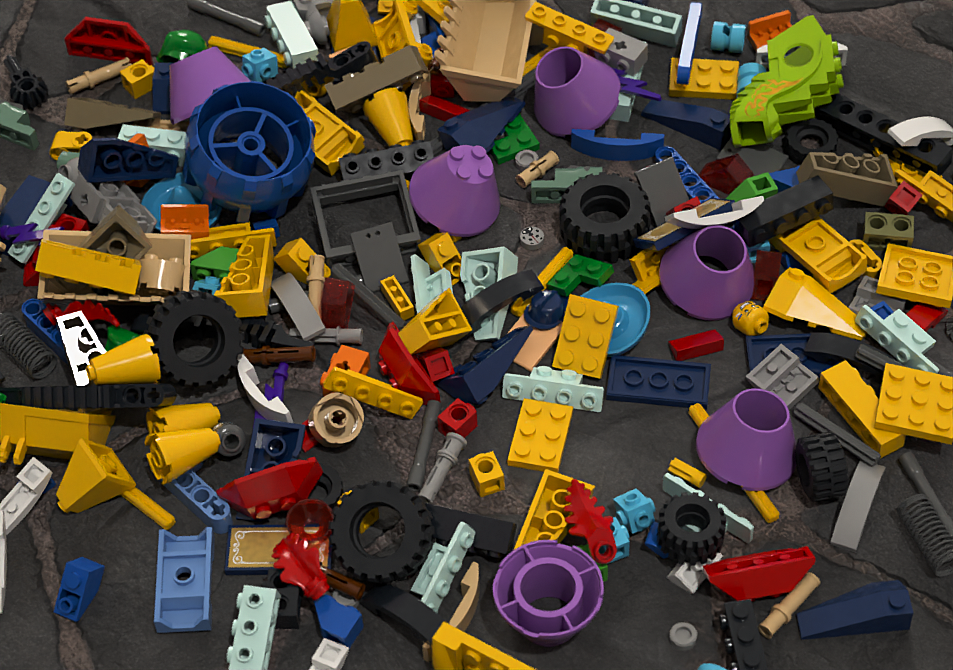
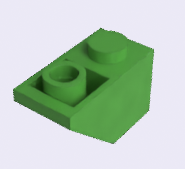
[726,172,778,202]
[190,246,239,282]

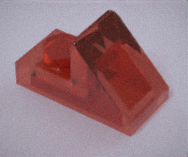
[751,249,782,300]

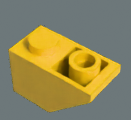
[417,232,462,285]
[273,238,331,285]

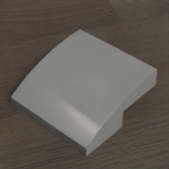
[848,275,908,315]
[746,344,819,410]

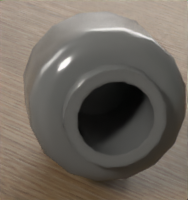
[212,422,246,457]

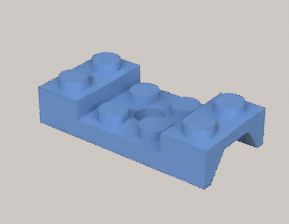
[154,527,215,633]

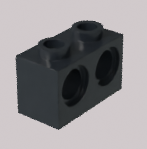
[262,569,303,629]

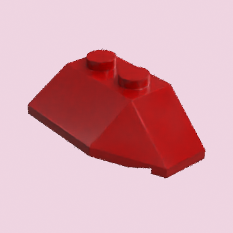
[65,17,153,66]
[377,321,441,405]
[216,457,323,519]
[703,546,815,601]

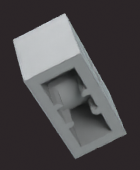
[595,28,648,77]

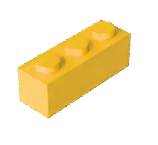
[380,275,415,320]

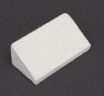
[667,553,723,594]

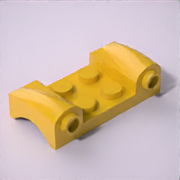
[372,0,433,91]
[294,90,365,176]
[769,216,868,293]
[432,622,535,670]

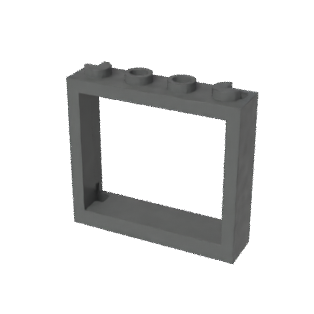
[310,170,421,270]

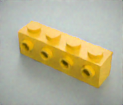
[818,360,906,458]

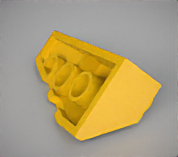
[763,267,868,341]

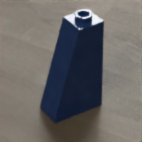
[0,175,73,256]

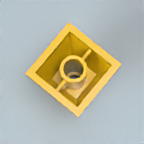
[326,0,378,53]
[56,438,137,513]

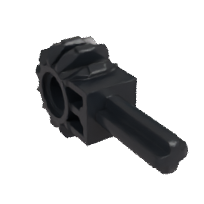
[3,55,49,110]

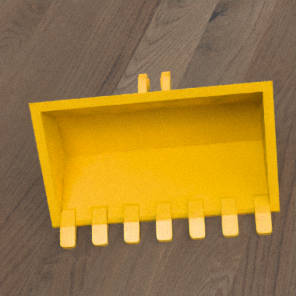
[0,403,116,465]

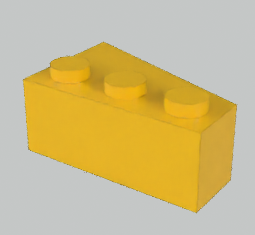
[398,288,472,355]

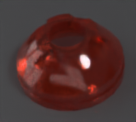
[286,498,334,546]

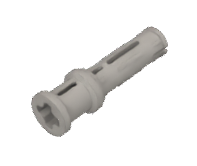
[418,432,467,504]

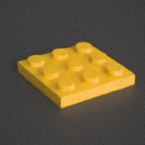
[876,243,953,308]
[874,363,953,445]

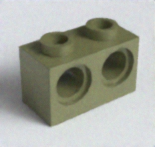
[862,212,914,251]

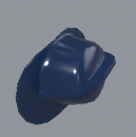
[524,290,569,330]

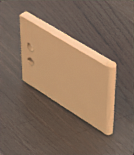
[507,313,563,372]

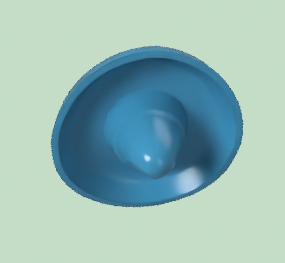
[141,172,222,233]
[581,283,650,357]

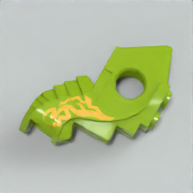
[730,15,844,148]

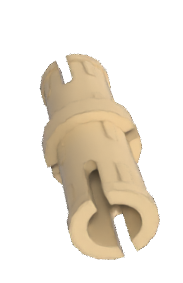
[516,151,559,188]

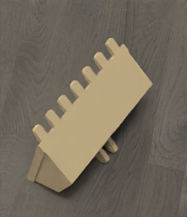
[434,0,536,102]
[37,230,191,306]

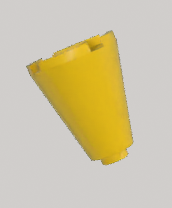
[363,88,413,146]
[86,334,161,385]
[146,403,220,435]
[145,428,221,485]

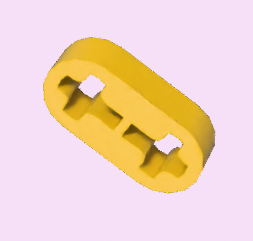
[849,239,882,279]

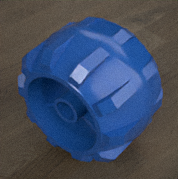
[183,81,316,223]

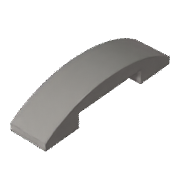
[271,272,326,341]
[830,460,886,553]

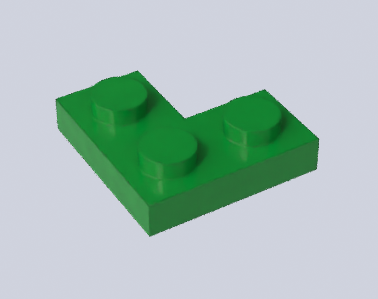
[489,113,540,165]
[546,254,614,297]

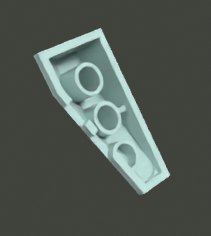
[460,247,518,342]

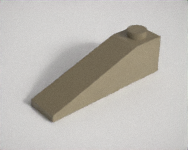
[64,97,161,132]
[48,205,152,294]

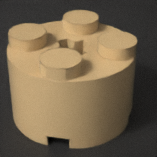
[136,254,186,298]
[308,392,364,447]

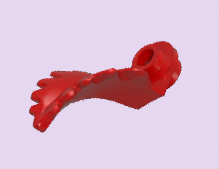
[42,300,120,327]
[564,479,617,564]
[271,533,330,601]

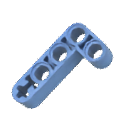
[160,462,233,534]

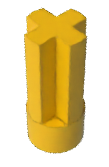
[668,458,707,488]

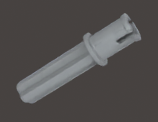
[289,326,363,346]

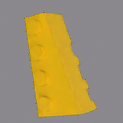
[214,234,275,318]
[35,239,141,295]
[514,469,595,550]

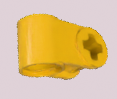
[50,131,93,160]

